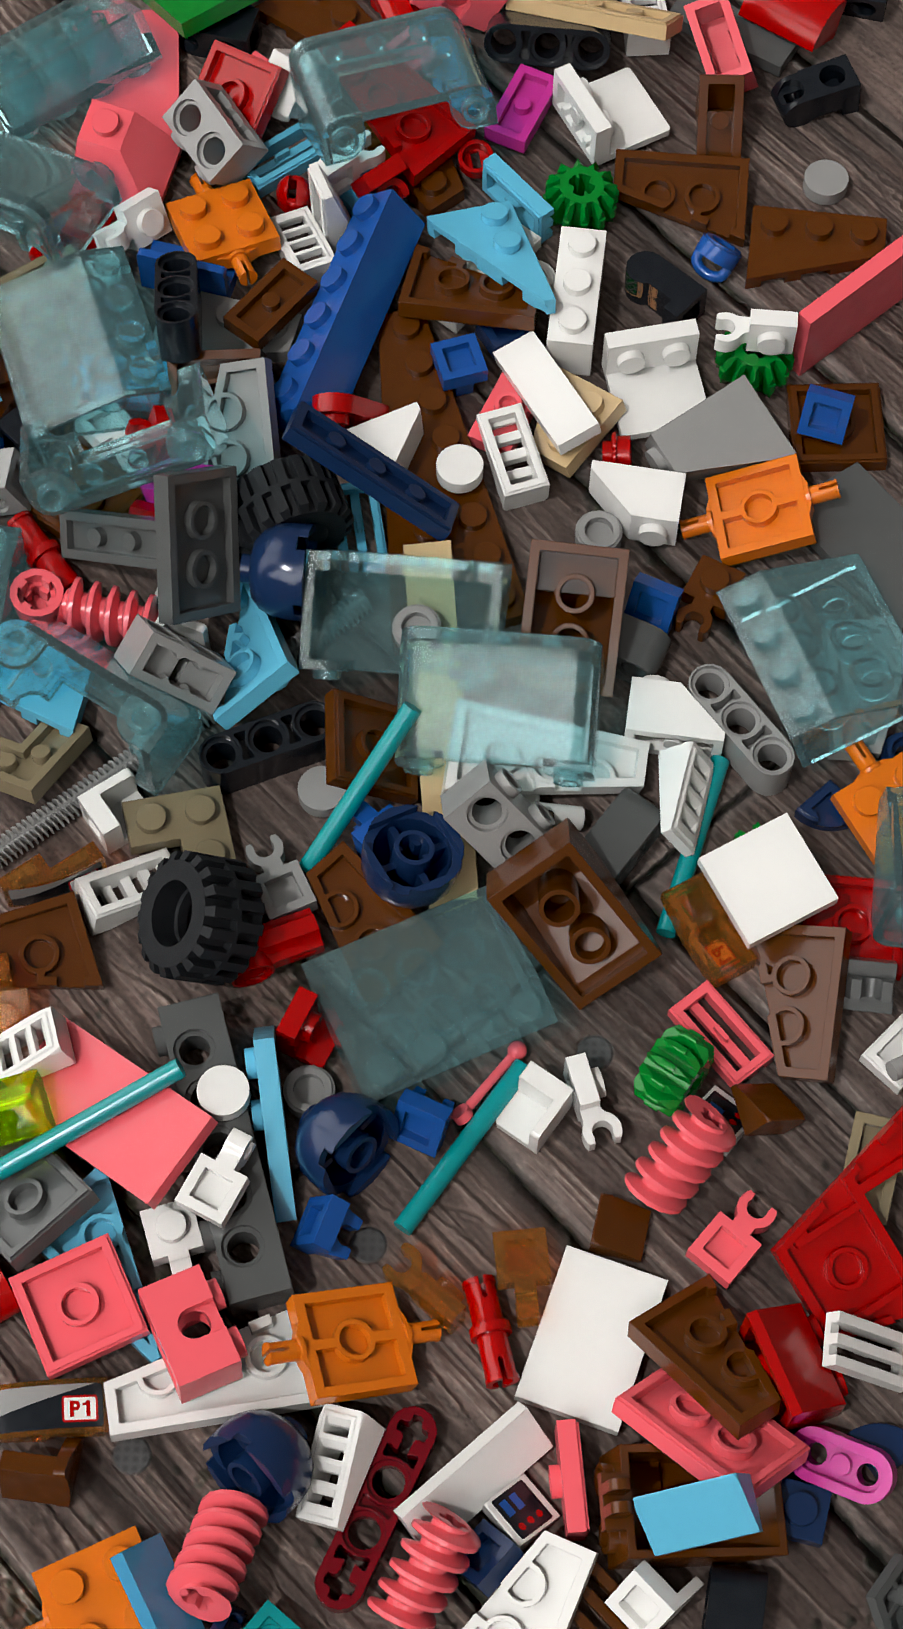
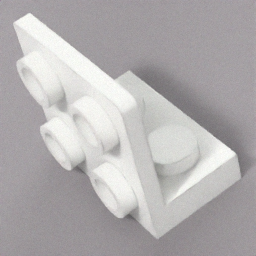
[552,63,670,165]
[602,318,706,440]

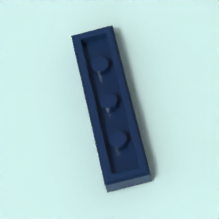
[282,401,459,541]

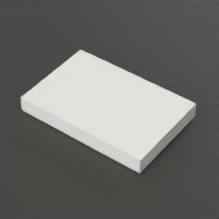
[514,1245,668,1436]

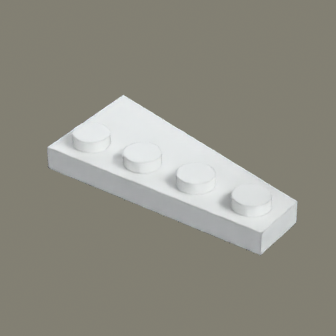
[441,699,650,795]
[103,1310,324,1442]

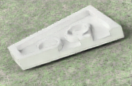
[462,1530,599,1629]

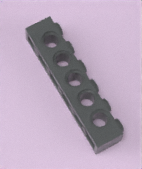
[152,992,294,1317]

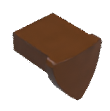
[0,1437,83,1508]

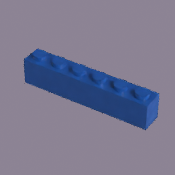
[274,189,425,434]

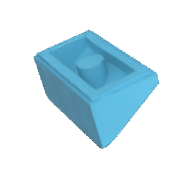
[633,1473,763,1556]

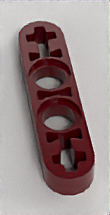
[314,1406,437,1614]

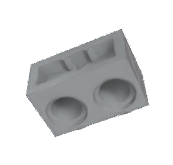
[162,78,269,186]
[113,614,237,715]
[440,758,555,868]

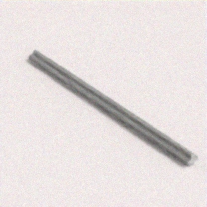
[0,590,374,869]

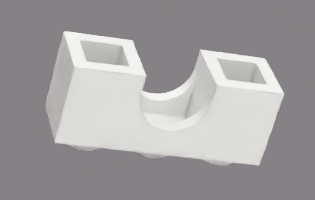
[546,226,607,376]

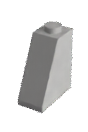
[645,375,796,481]

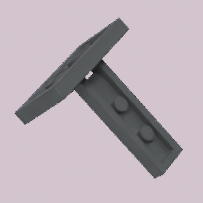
[59,465,241,625]

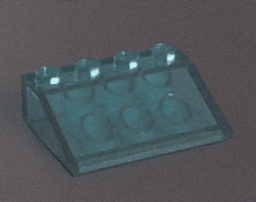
[0,0,163,143]
[0,246,172,443]
[716,554,903,768]
[301,886,558,1100]

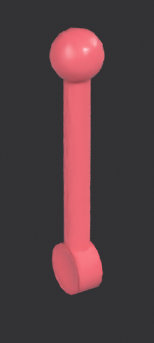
[451,1040,527,1126]

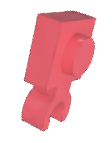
[685,1190,777,1290]

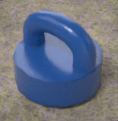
[691,232,742,283]

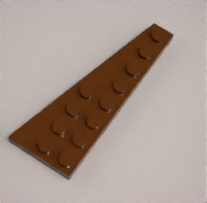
[379,311,525,658]

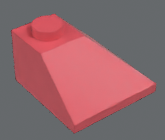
[69,99,182,211]

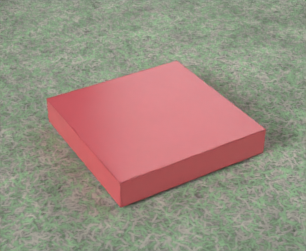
[8,1233,151,1380]

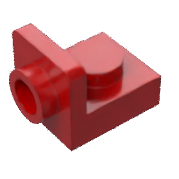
[276,986,344,1069]

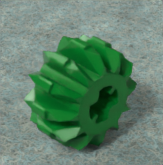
[543,159,619,230]
[715,331,795,398]
[634,1024,714,1117]

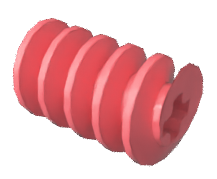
[56,576,159,648]
[625,1095,736,1215]
[166,1489,269,1622]
[367,1501,481,1629]

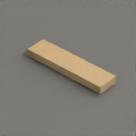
[505,0,684,41]

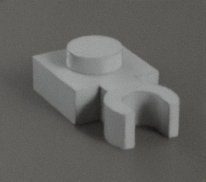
[246,834,318,921]

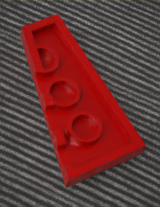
[318,20,476,187]

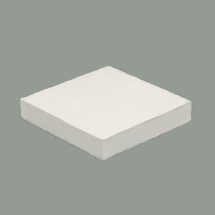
[697,813,839,949]

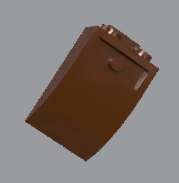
[594,1444,789,1570]

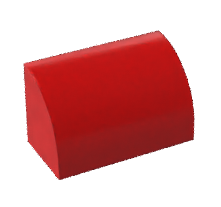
[738,0,847,52]

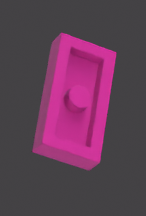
[484,64,554,154]

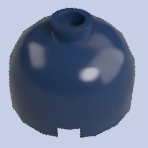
[240,523,318,622]
[361,804,464,909]
[295,1092,399,1198]
[203,1409,314,1523]

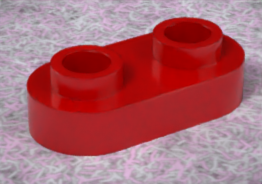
[312,392,390,429]

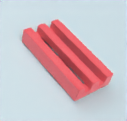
[667,980,774,1087]

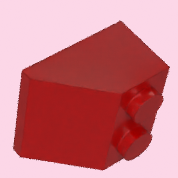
[738,1303,848,1434]

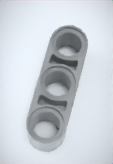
[687,664,795,796]

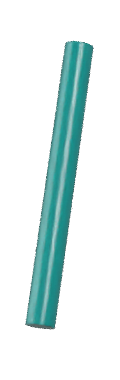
[299,701,421,873]
[656,755,730,938]
[0,1058,186,1181]
[394,1059,527,1236]

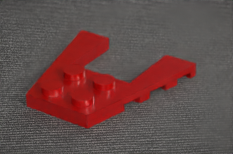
[770,1106,903,1337]

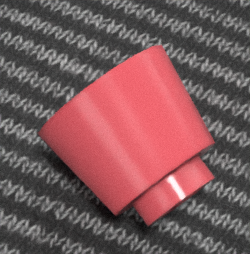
[9,569,64,629]

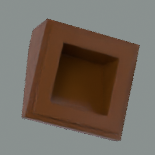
[730,1083,806,1136]
[589,1193,651,1263]

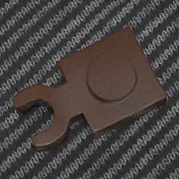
[674,555,746,642]

